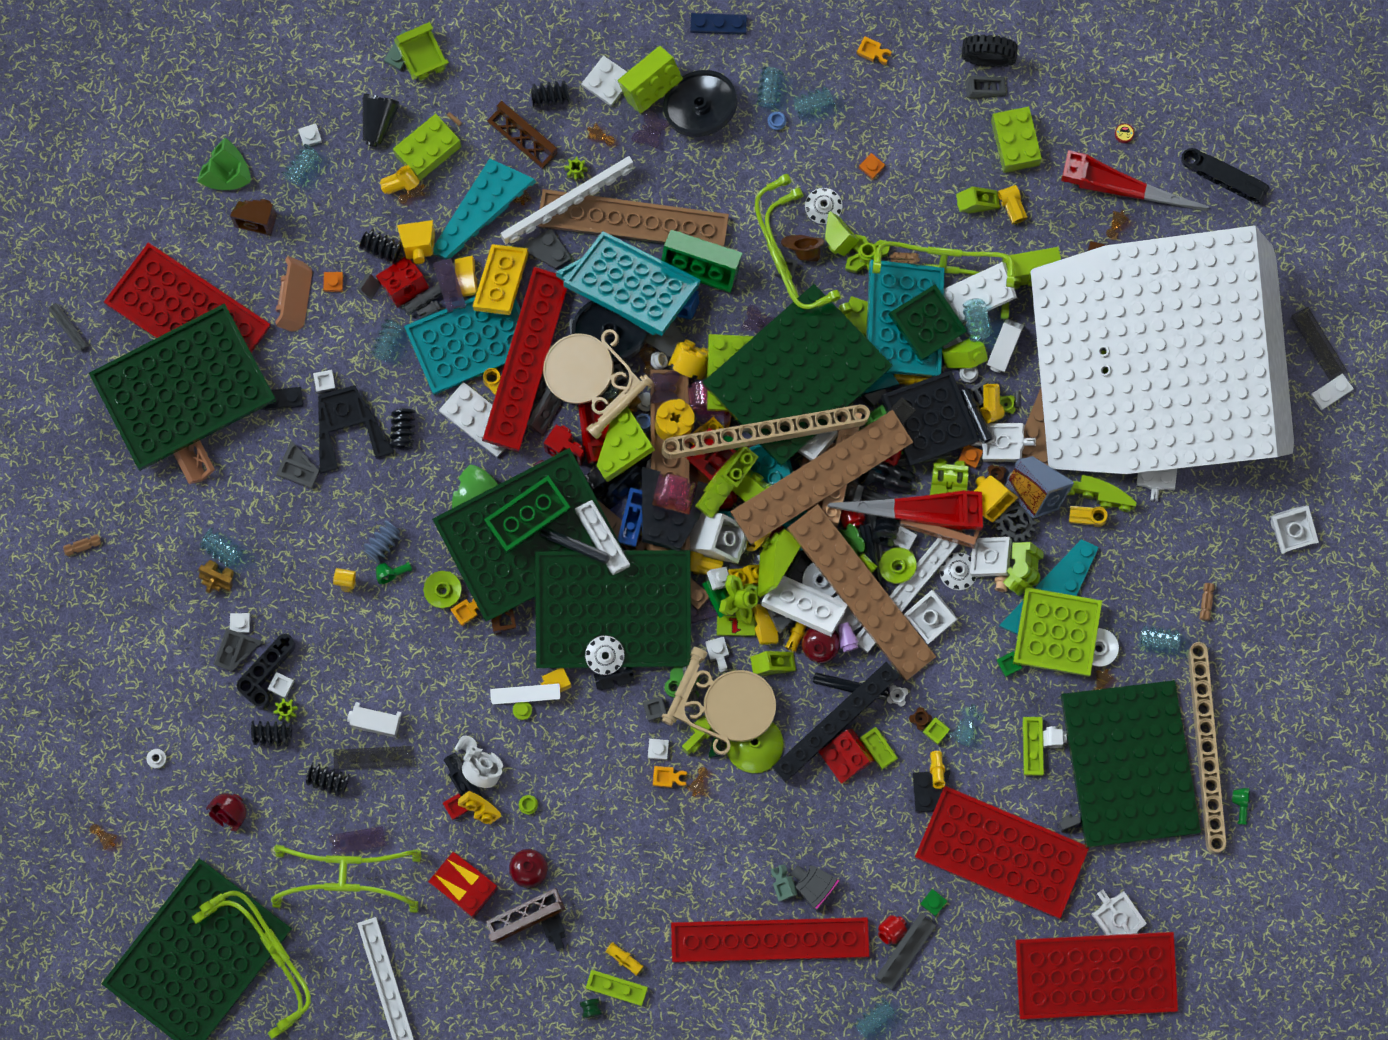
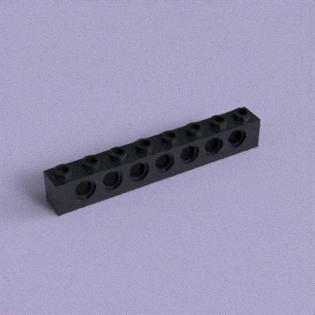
[772,662,899,783]

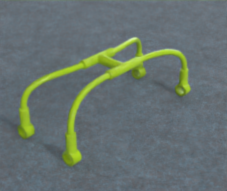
[755,174,852,315]
[872,241,1015,319]
[271,845,421,913]
[192,891,311,1039]

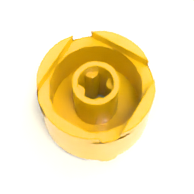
[668,339,708,380]
[655,399,695,441]

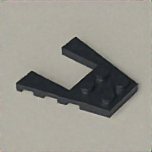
[318,385,394,474]
[641,467,708,551]

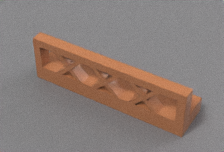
[174,440,215,484]
[900,520,980,549]

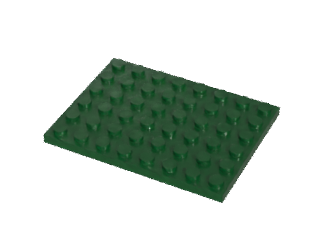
[702,284,893,466]
[88,303,276,471]
[432,448,623,622]
[535,550,691,668]
[1060,680,1201,848]
[101,858,292,1040]

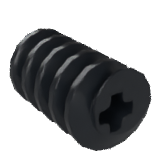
[531,80,570,108]
[359,229,402,264]
[390,408,416,450]
[873,516,900,546]
[251,721,292,747]
[306,763,350,797]

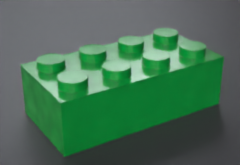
[661,230,743,293]
[484,476,570,553]

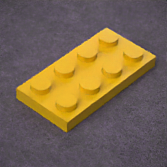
[473,244,529,315]

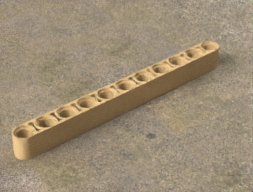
[662,405,870,459]
[1188,642,1226,854]

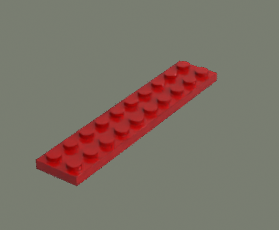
[482,267,567,452]
[671,917,869,963]

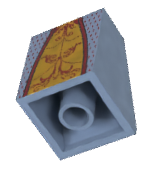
[1005,456,1074,518]

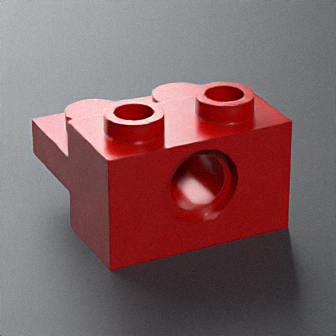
[376,257,429,308]
[544,424,585,466]
[685,428,736,481]
[819,729,875,784]

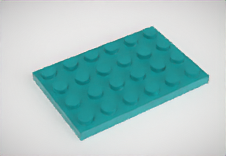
[564,231,701,336]
[866,260,944,377]
[404,296,521,395]

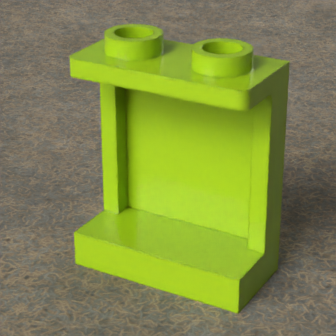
[394,22,449,81]

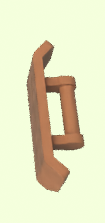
[275,256,312,332]

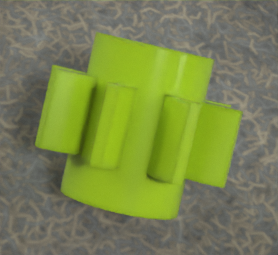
[564,156,588,181]
[274,698,298,723]

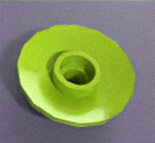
[879,547,917,584]
[423,571,462,609]

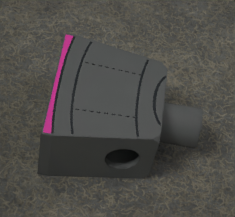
[791,865,840,912]

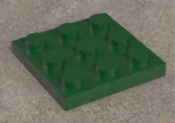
[888,284,967,361]

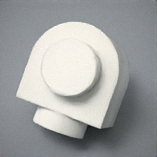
[1043,726,1067,749]

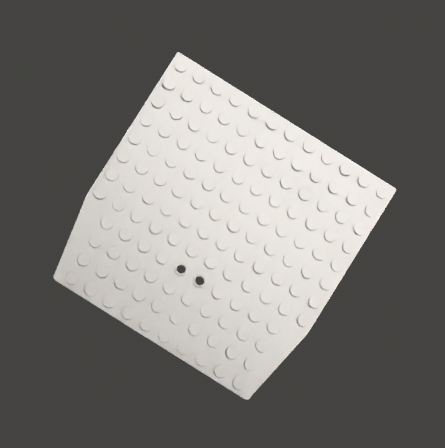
[1031,226,1294,474]

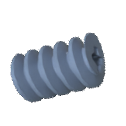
[361,520,401,564]

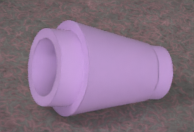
[838,622,859,652]

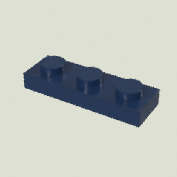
[690,13,747,35]

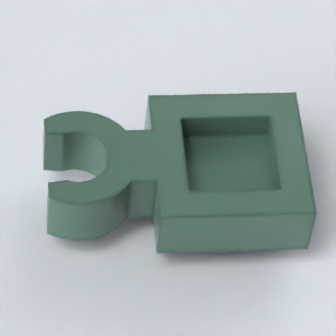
[771,864,798,902]

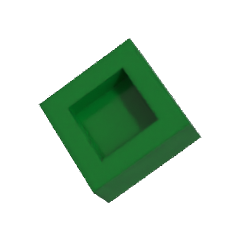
[996,651,1023,678]
[920,889,947,917]

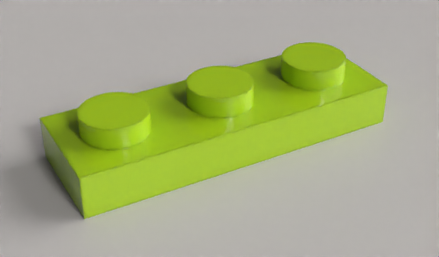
[1022,717,1044,776]
[585,970,648,1007]

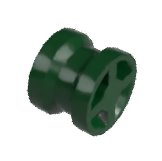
[580,998,602,1019]

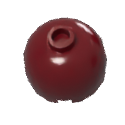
[802,628,840,663]
[206,793,247,831]
[509,849,548,888]

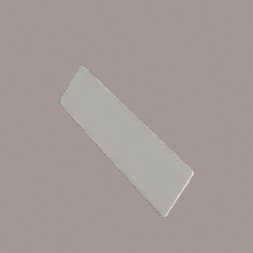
[490,684,560,704]

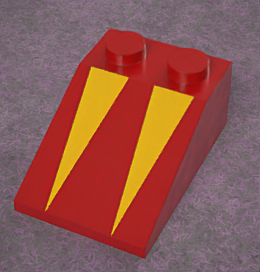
[428,852,498,919]

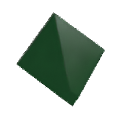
[709,737,722,758]

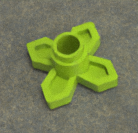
[845,234,890,273]
[719,575,758,623]

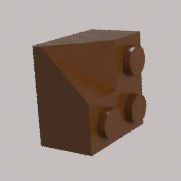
[230,199,277,236]

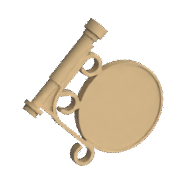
[543,329,653,439]
[661,647,776,755]

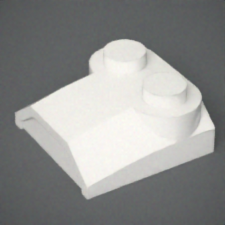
[1270,505,1319,554]
[904,590,958,644]

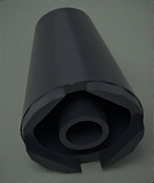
[362,94,399,147]

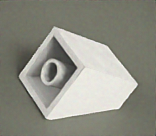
[690,513,746,564]

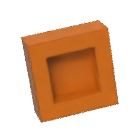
[859,153,885,180]
[323,272,343,292]
[958,445,983,469]

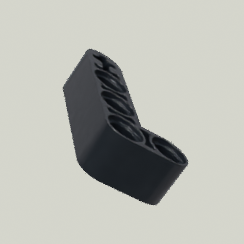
[237,634,296,710]

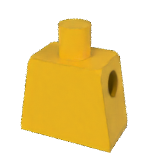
[397,220,435,264]
[974,476,1018,523]

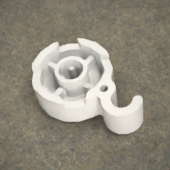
[455,736,503,788]

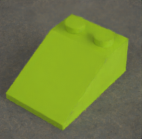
[758,529,801,597]

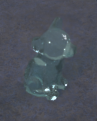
[949,704,984,747]

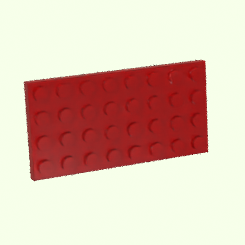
[104,242,271,353]
[915,786,1089,920]
[1015,932,1178,1019]

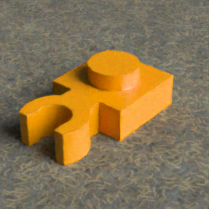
[856,36,892,65]
[450,599,479,626]
[653,766,687,788]

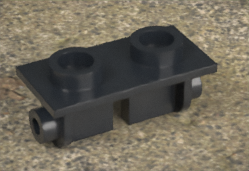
[594,667,635,691]

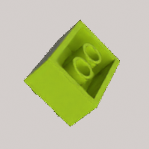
[617,46,683,114]
[991,106,1042,173]
[393,113,461,181]
[1001,247,1061,290]

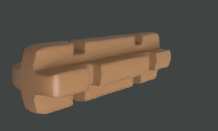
[890,252,920,264]
[63,534,101,556]
[1199,583,1215,621]

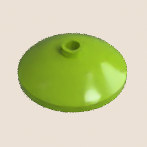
[725,722,784,773]

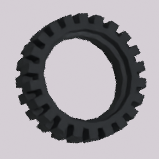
[961,35,1018,67]

